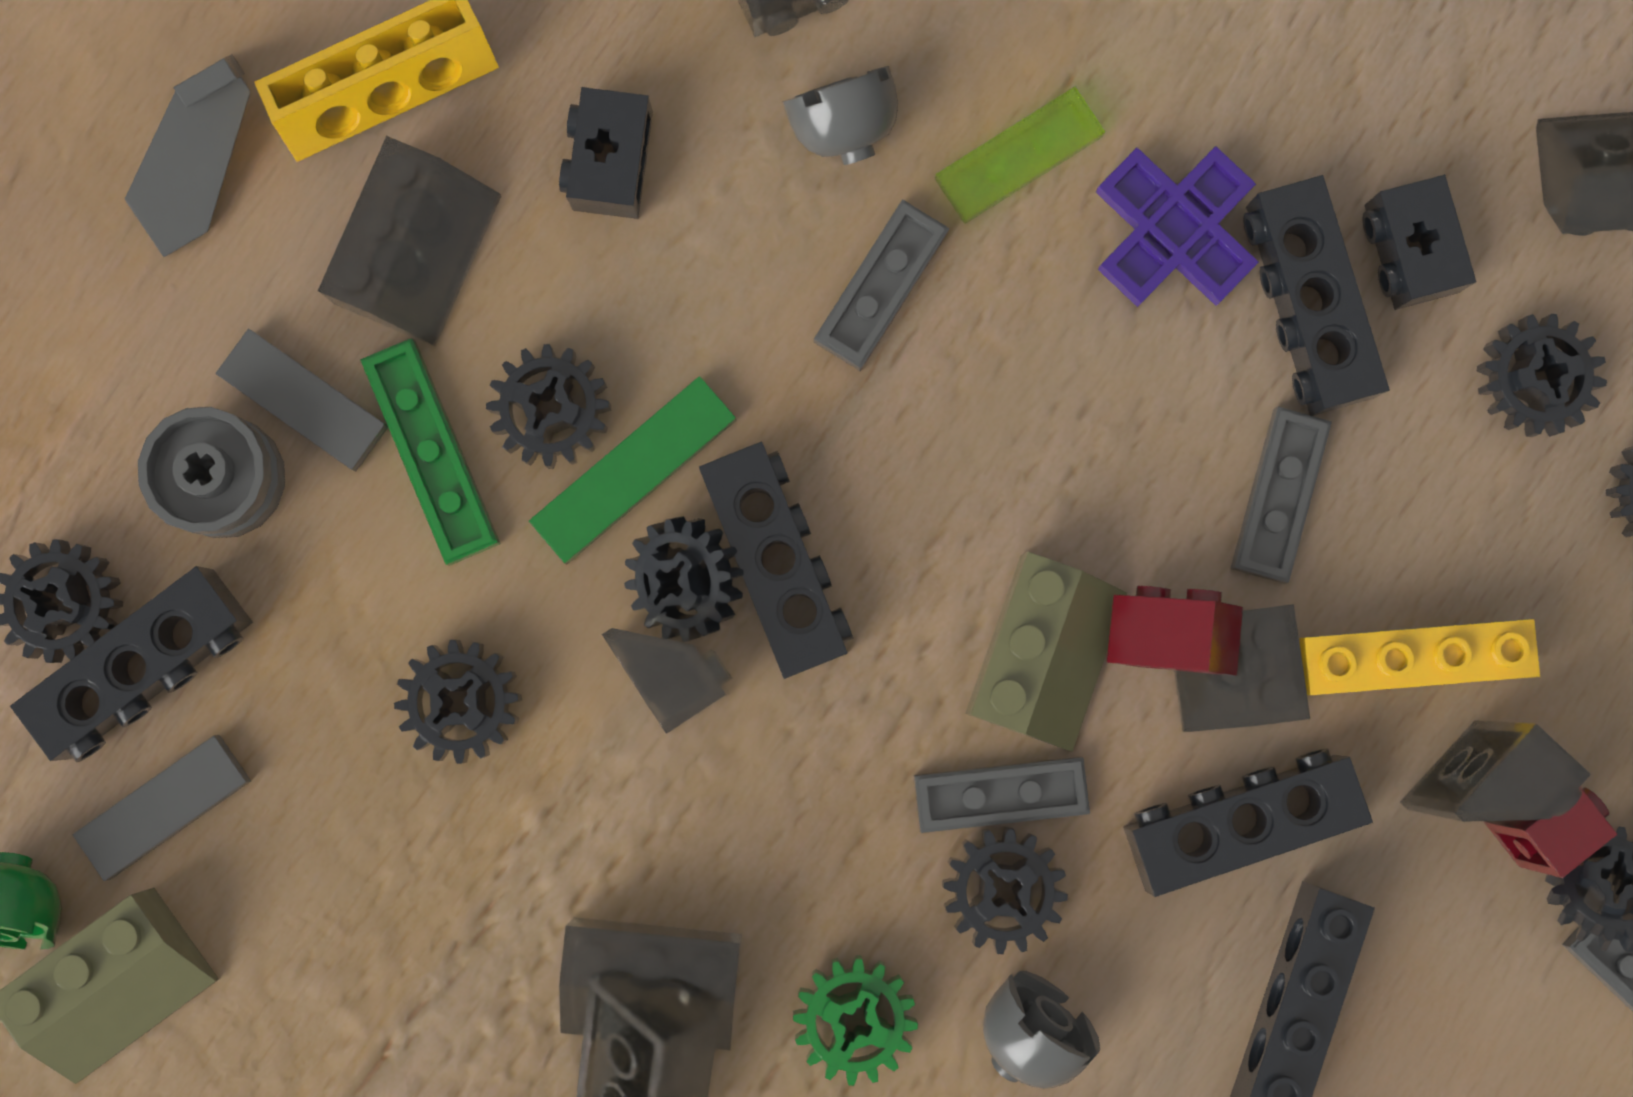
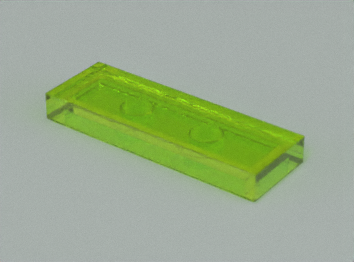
[935,86,1105,224]

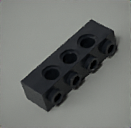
[1243,175,1390,416]
[699,441,854,679]
[10,566,253,762]
[1123,748,1373,897]
[1230,881,1375,1097]

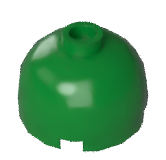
[0,852,62,950]

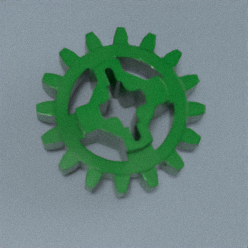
[793,955,918,1086]

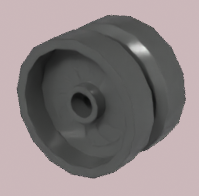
[138,407,285,538]

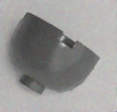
[782,66,898,165]
[983,971,1101,1089]

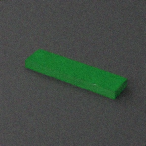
[360,338,501,566]
[529,376,737,565]

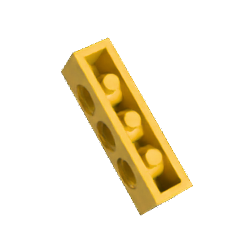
[254,0,499,162]
[1288,619,1540,695]

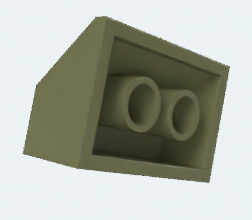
[965,552,1127,752]
[0,888,219,1084]

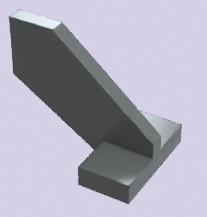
[125,54,251,257]

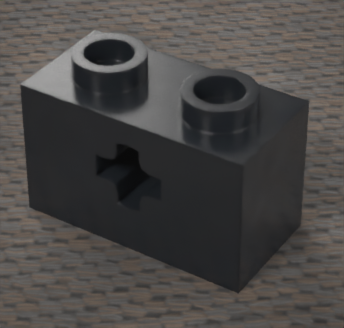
[559,87,653,219]
[1362,174,1477,310]

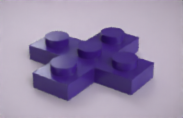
[1096,146,1259,307]

